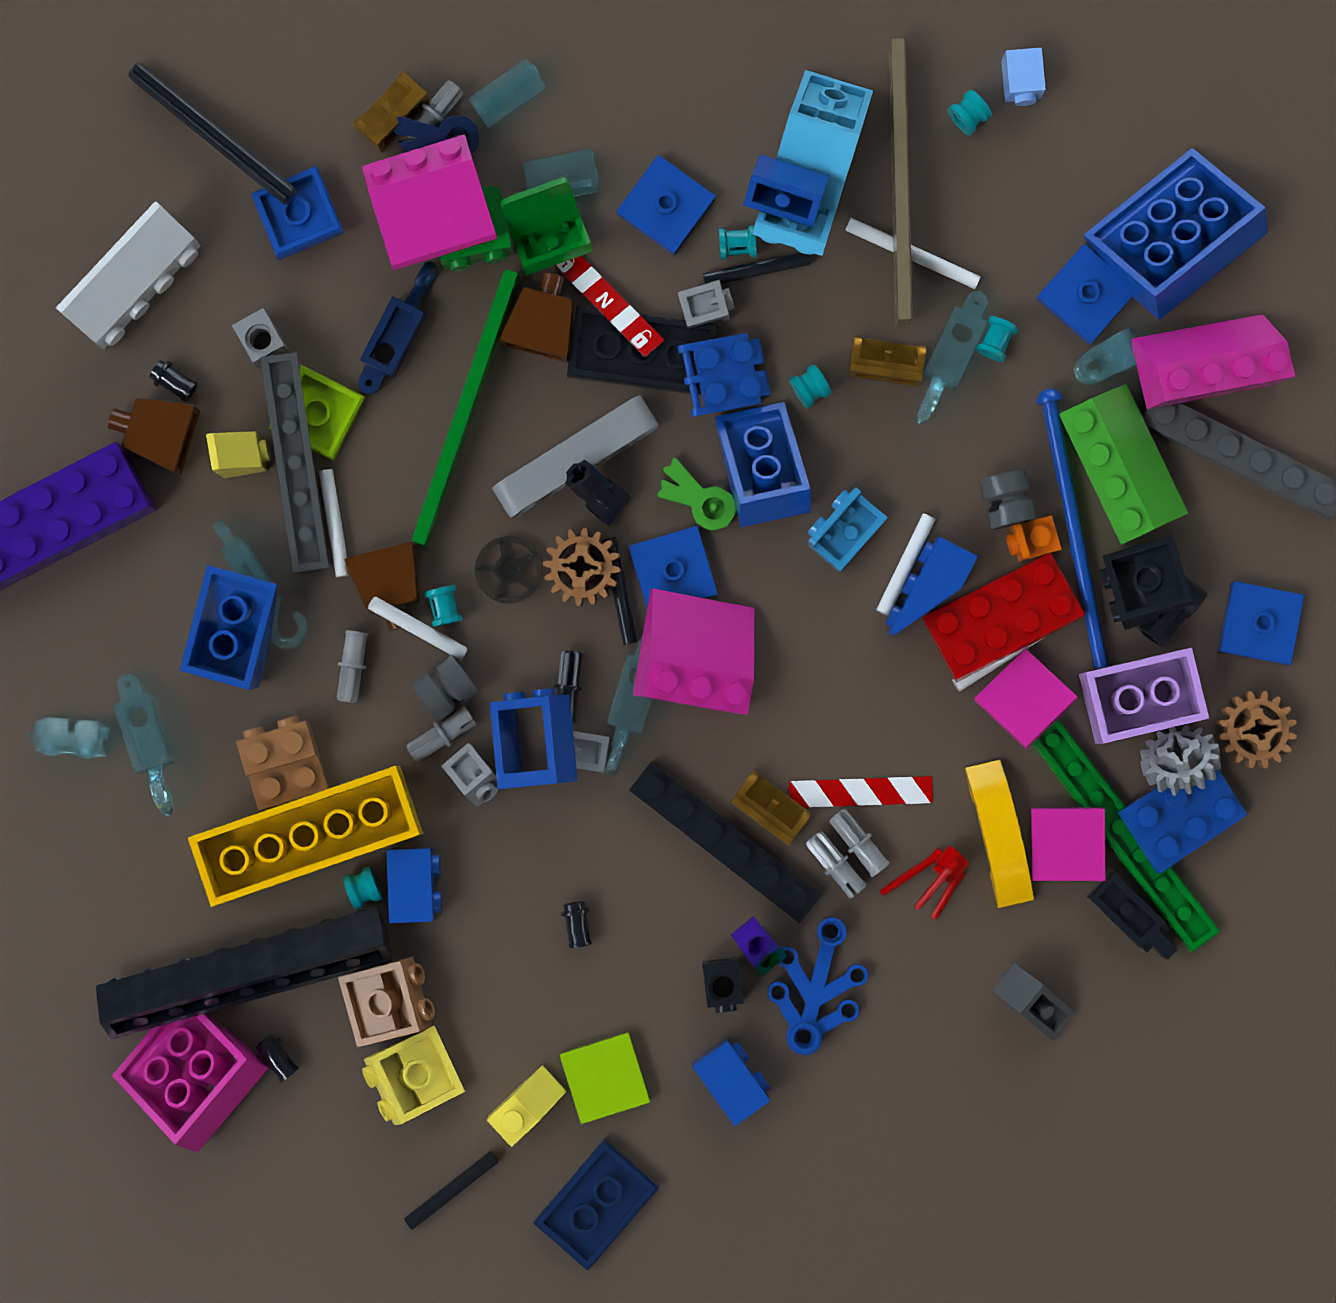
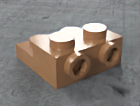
[236,716,329,811]
[338,956,435,1048]

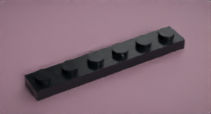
[629,762,822,924]

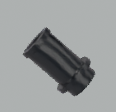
[149,360,198,402]
[561,901,592,948]
[255,1034,299,1083]

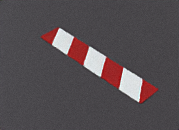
[789,776,933,808]

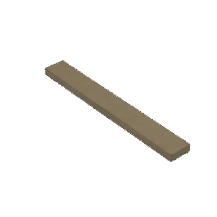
[888,38,913,328]

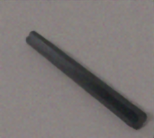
[128,62,297,205]

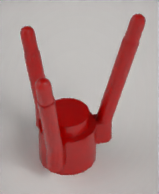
[880,845,970,920]

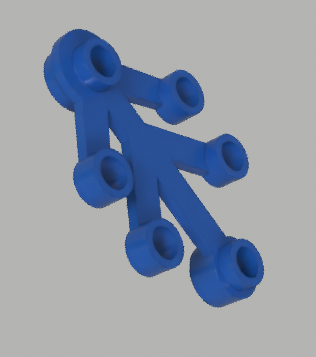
[767,917,868,1055]

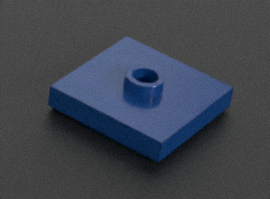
[616,155,716,256]
[251,166,345,260]
[1036,243,1133,345]
[628,526,718,608]
[1218,581,1304,666]

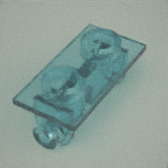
[468,59,546,128]
[29,717,109,759]

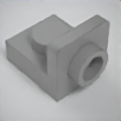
[678,280,735,329]
[573,731,609,773]
[442,743,498,806]

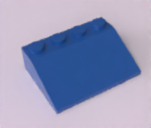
[1084,148,1268,320]

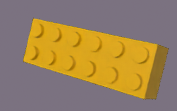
[188,766,423,907]

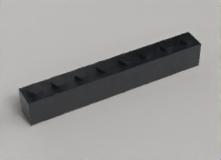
[96,908,393,1040]

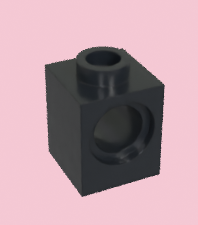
[702,957,744,1013]

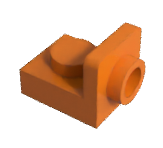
[1006,515,1062,562]

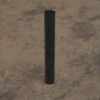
[703,252,810,284]
[602,537,637,645]
[404,1151,499,1230]

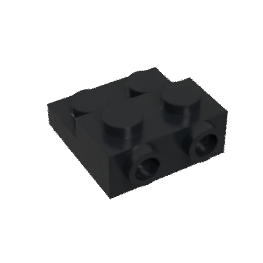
[1099,535,1194,630]

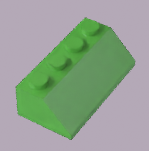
[1059,384,1188,545]

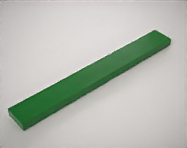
[412,269,520,548]
[1032,719,1220,953]

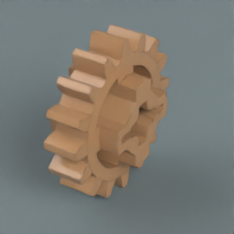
[543,528,622,606]
[1216,691,1297,768]

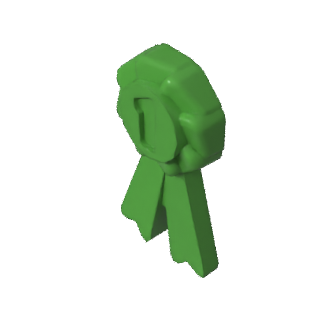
[657,458,736,531]

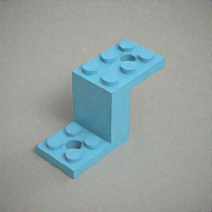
[752,70,873,256]

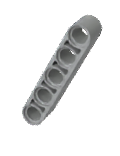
[492,395,660,519]

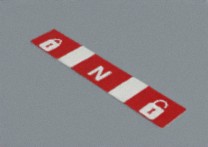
[555,256,664,356]

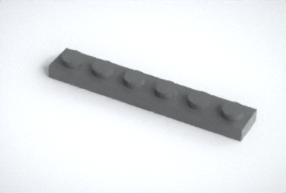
[260,352,329,573]
[1141,403,1336,520]

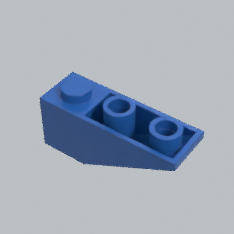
[885,536,978,637]

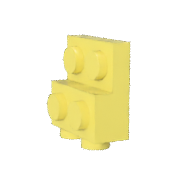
[362,1026,465,1125]

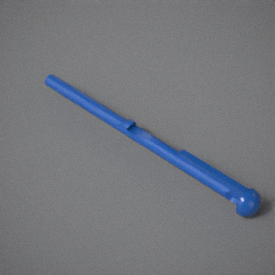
[1036,388,1109,669]

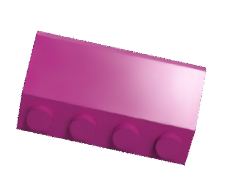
[1131,314,1295,410]

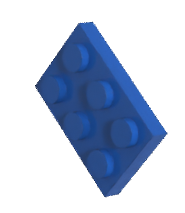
[1117,770,1247,873]

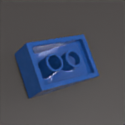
[715,402,811,527]
[179,565,278,690]

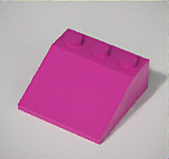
[362,134,497,271]
[633,589,754,715]
[112,1013,269,1153]

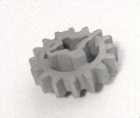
[1140,725,1221,796]

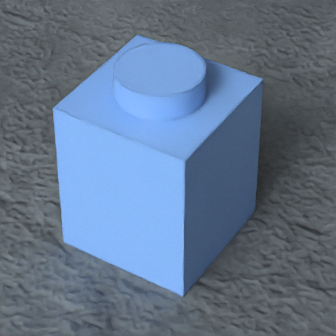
[1001,47,1046,106]

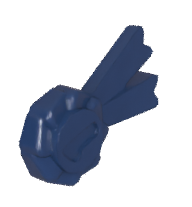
[394,115,479,154]

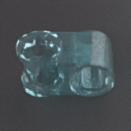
[1074,327,1137,385]

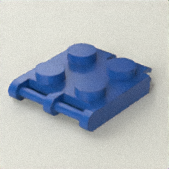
[677,333,771,417]

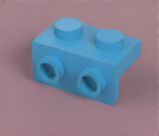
[807,487,888,573]

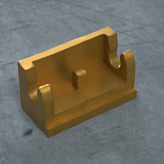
[352,71,430,153]
[848,336,926,387]
[730,770,811,846]

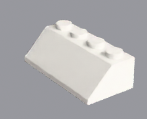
[56,201,201,349]

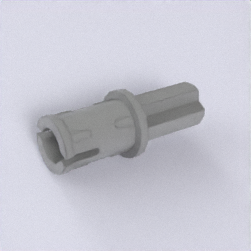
[407,80,463,139]
[336,630,368,703]
[406,706,476,762]
[830,809,890,877]
[806,831,867,899]

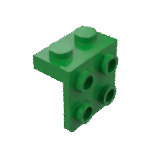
[501,177,593,276]
[439,185,514,271]

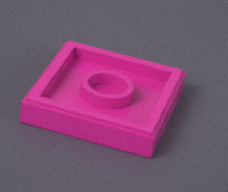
[974,648,1078,750]
[1031,807,1105,881]

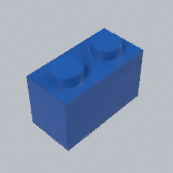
[743,154,829,227]
[387,847,442,923]
[692,1037,771,1126]

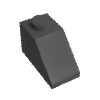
[992,963,1075,1041]

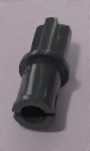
[554,650,582,723]

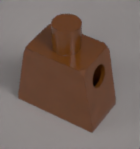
[500,273,573,363]
[108,398,200,475]
[345,542,420,631]

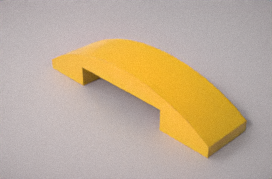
[964,760,1034,908]

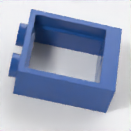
[490,688,578,789]

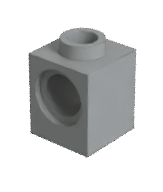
[232,308,289,369]

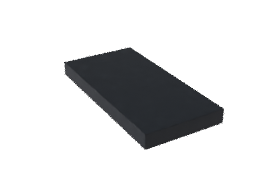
[567,305,718,396]

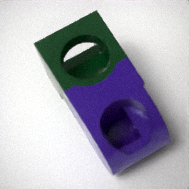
[730,916,788,976]

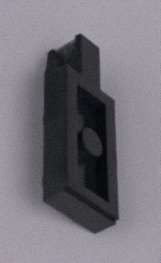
[1086,871,1178,960]

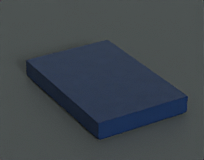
[533,1138,659,1271]

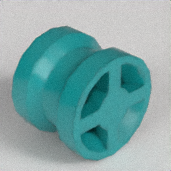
[947,90,992,136]
[789,364,832,409]
[343,866,383,910]

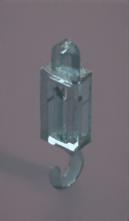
[916,291,988,424]
[213,519,308,649]
[605,636,652,777]
[113,673,174,816]

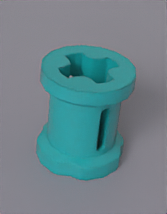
[719,225,757,260]
[975,316,1019,362]
[424,585,463,628]

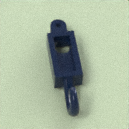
[358,261,436,395]

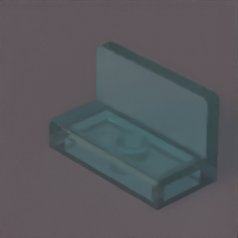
[523,149,600,197]

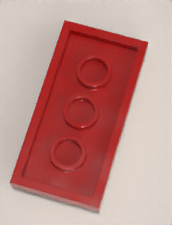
[923,553,1085,683]

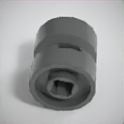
[979,470,1037,530]
[411,655,480,721]

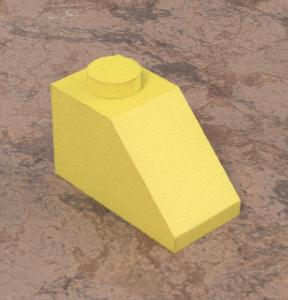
[206,431,271,479]
[487,1065,567,1147]

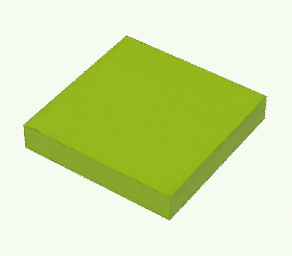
[268,365,366,461]
[559,1032,650,1124]

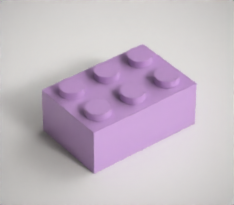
[1078,648,1209,744]

